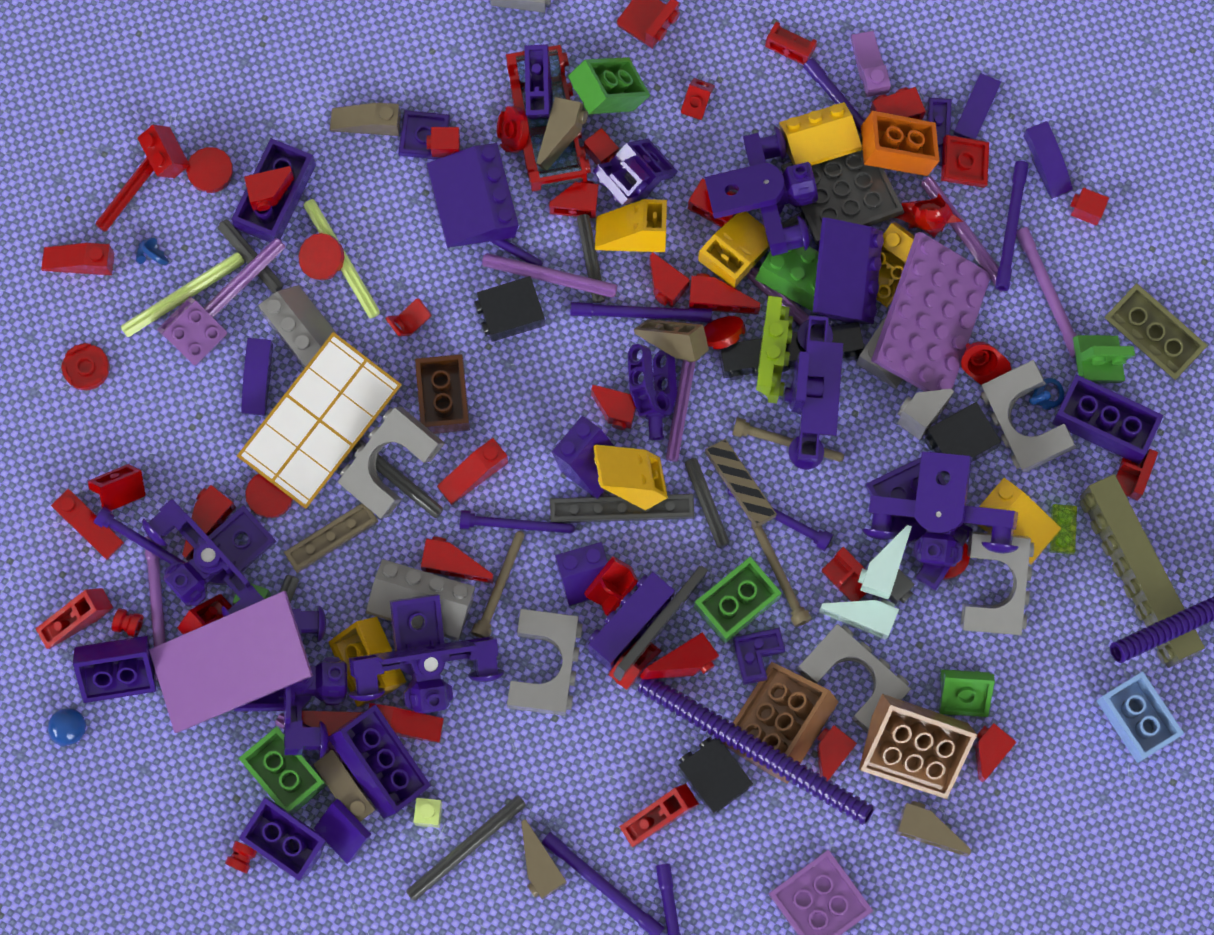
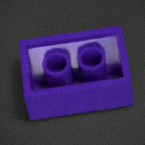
[73,636,156,703]
[239,797,327,881]

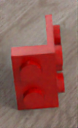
[617,0,680,49]

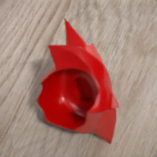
[894,194,963,238]

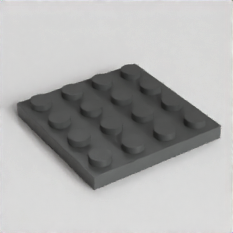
[781,136,904,246]

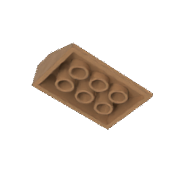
[723,661,839,784]
[859,694,977,799]

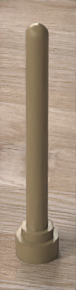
[732,417,844,462]
[751,523,812,627]
[470,531,525,638]

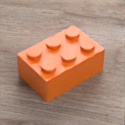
[861,111,940,176]

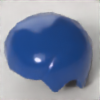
[47,708,86,747]

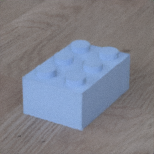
[1097,671,1184,763]

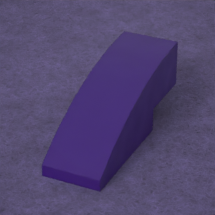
[1023,121,1073,199]
[241,338,273,416]

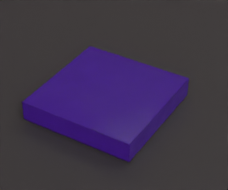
[398,110,450,160]
[313,799,372,864]

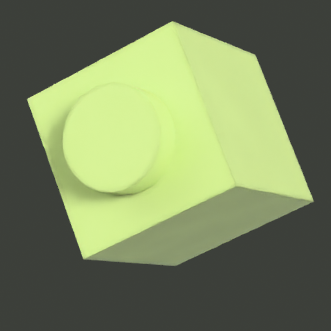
[413,798,443,828]

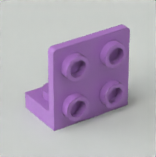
[157,297,227,365]

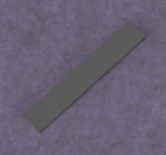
[550,494,694,523]
[613,565,708,681]

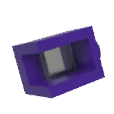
[609,156,650,197]

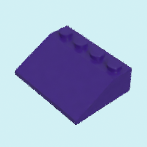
[426,143,519,248]
[813,217,884,324]

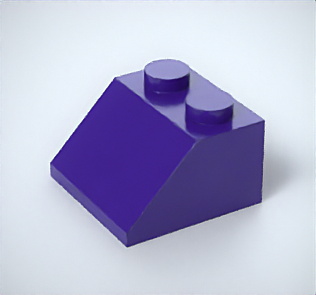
[555,542,608,606]

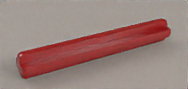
[95,157,154,232]

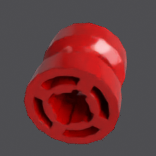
[111,608,144,637]
[225,841,257,874]

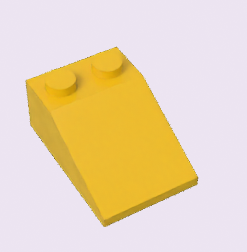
[978,478,1061,565]

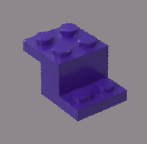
[593,138,678,205]

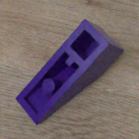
[524,44,553,120]

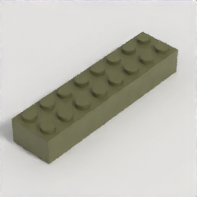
[1079,474,1205,668]

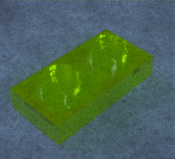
[1049,504,1077,555]

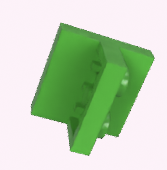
[1073,335,1135,383]
[939,669,995,717]

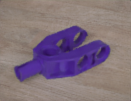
[628,344,677,441]

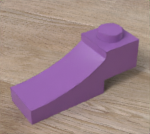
[851,31,891,97]

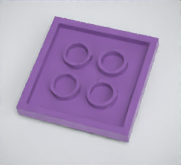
[768,850,873,935]

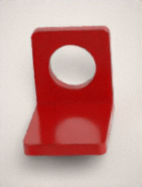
[681,78,715,120]
[385,298,432,336]

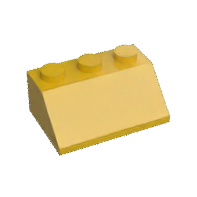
[779,102,862,166]
[328,617,407,707]

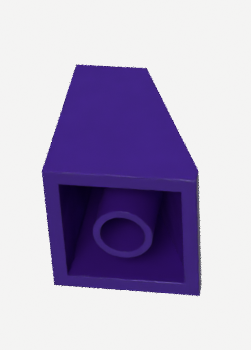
[552,416,614,499]

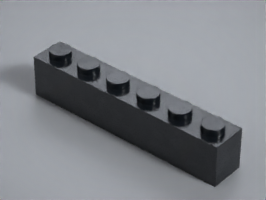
[718,322,864,380]

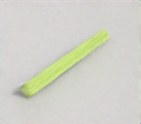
[303,199,380,319]
[121,252,245,337]

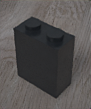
[474,276,545,342]
[924,402,1001,474]
[677,737,753,816]

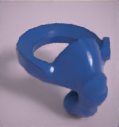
[136,238,169,266]
[1029,378,1064,410]

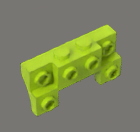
[756,296,793,404]

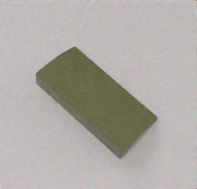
[1104,283,1208,380]

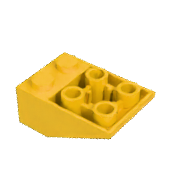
[595,199,667,252]
[698,211,770,288]
[876,222,915,307]
[593,445,668,510]

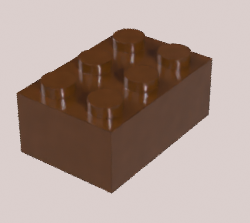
[415,354,470,434]

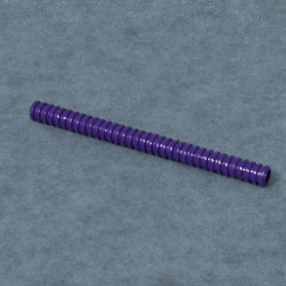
[1110,596,1214,663]
[638,679,874,825]

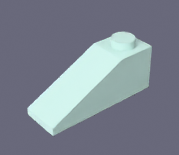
[858,525,912,599]
[819,599,899,640]

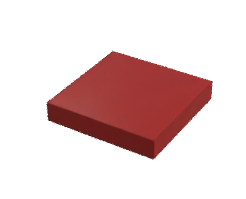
[941,135,989,188]

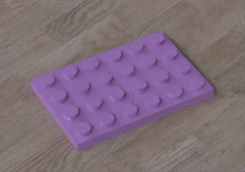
[871,232,991,392]

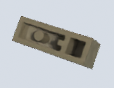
[536,97,588,171]
[330,103,401,136]
[634,319,709,362]
[313,749,376,822]
[896,801,971,857]
[521,819,567,900]

